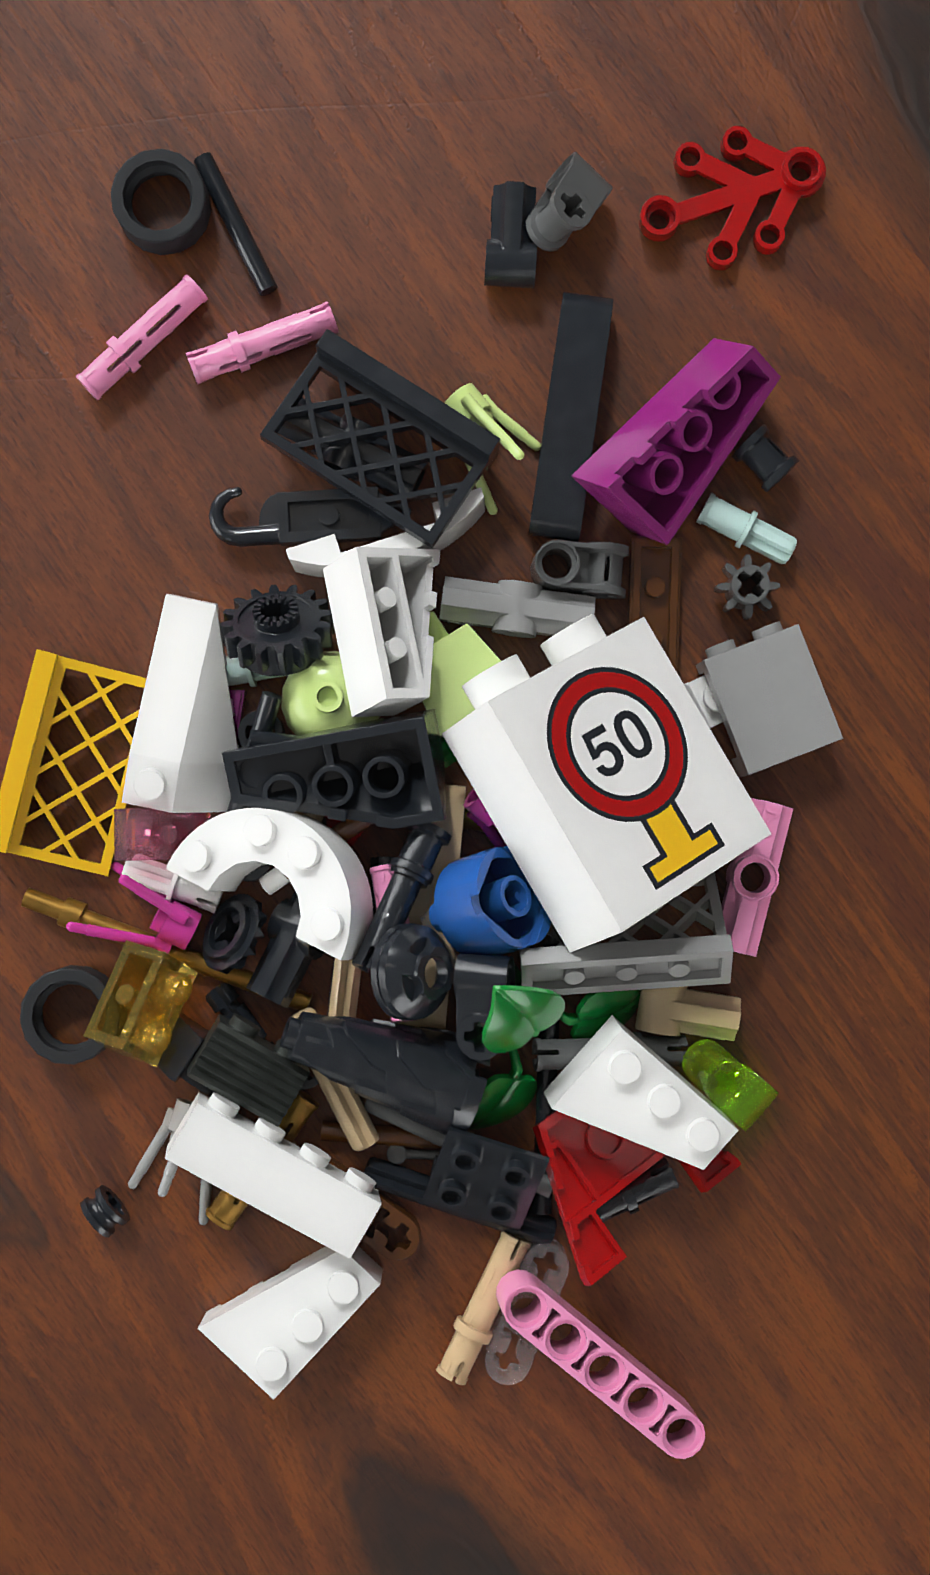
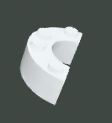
[166,808,373,961]

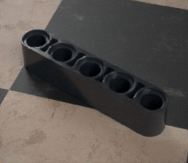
[528,292,613,542]

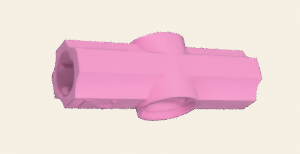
[721,798,793,957]

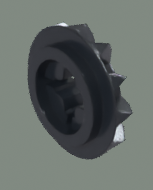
[202,894,267,974]

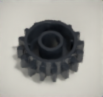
[220,584,335,676]

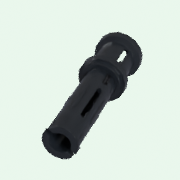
[352,823,452,973]

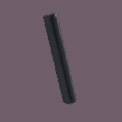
[364,1157,557,1246]

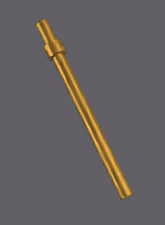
[21,887,313,1011]

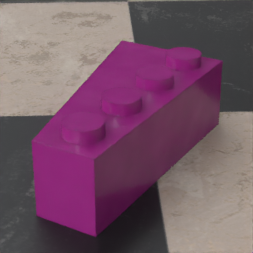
[571,338,781,545]

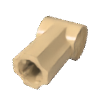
[635,986,741,1041]

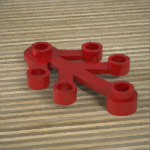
[639,126,826,271]

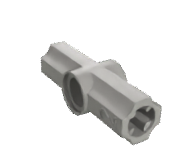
[439,576,596,638]

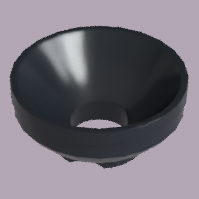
[371,923,454,1021]

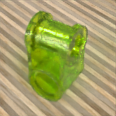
[682,1039,779,1132]

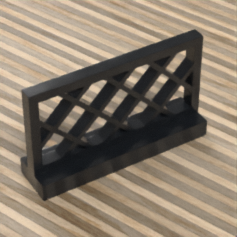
[260,329,500,549]

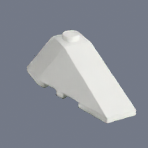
[122,594,240,813]

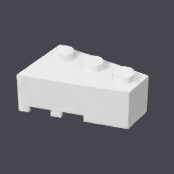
[323,547,440,717]
[544,1015,739,1170]

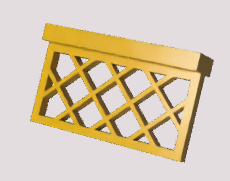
[0,649,147,876]

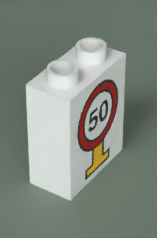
[442,614,771,953]

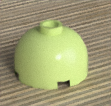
[281,651,380,736]

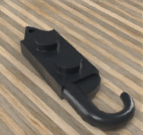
[209,487,412,547]

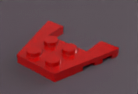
[532,1110,742,1286]

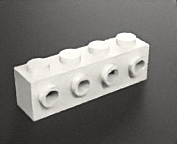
[165,1092,382,1259]

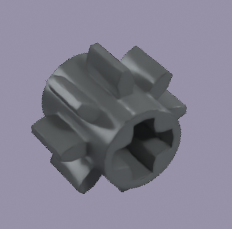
[714,554,780,620]

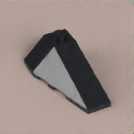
[222,709,446,829]

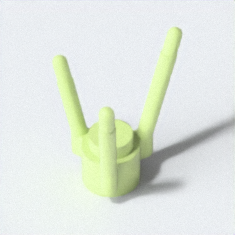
[445,383,541,515]

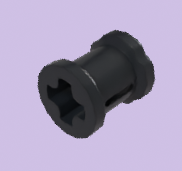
[732,424,799,493]

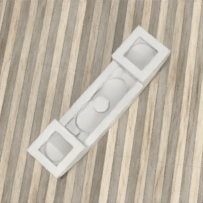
[286,488,485,578]

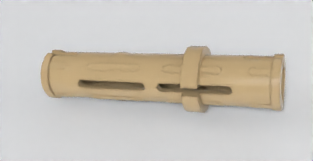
[436,1231,532,1385]

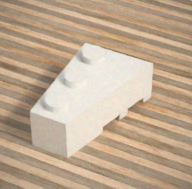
[198,1246,383,1400]

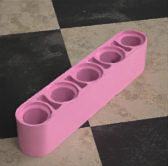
[496,1270,705,1459]

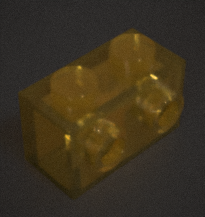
[83,940,198,1067]

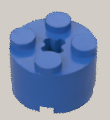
[429,846,552,955]

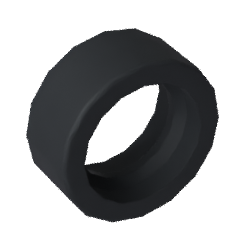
[110,148,211,255]
[20,965,123,1065]

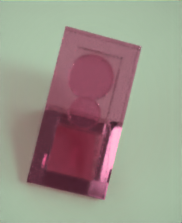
[114,808,210,861]

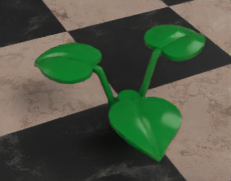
[469,965,641,1129]

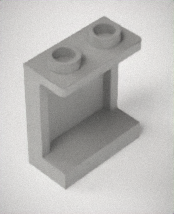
[696,621,843,778]

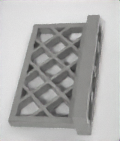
[519,871,734,995]

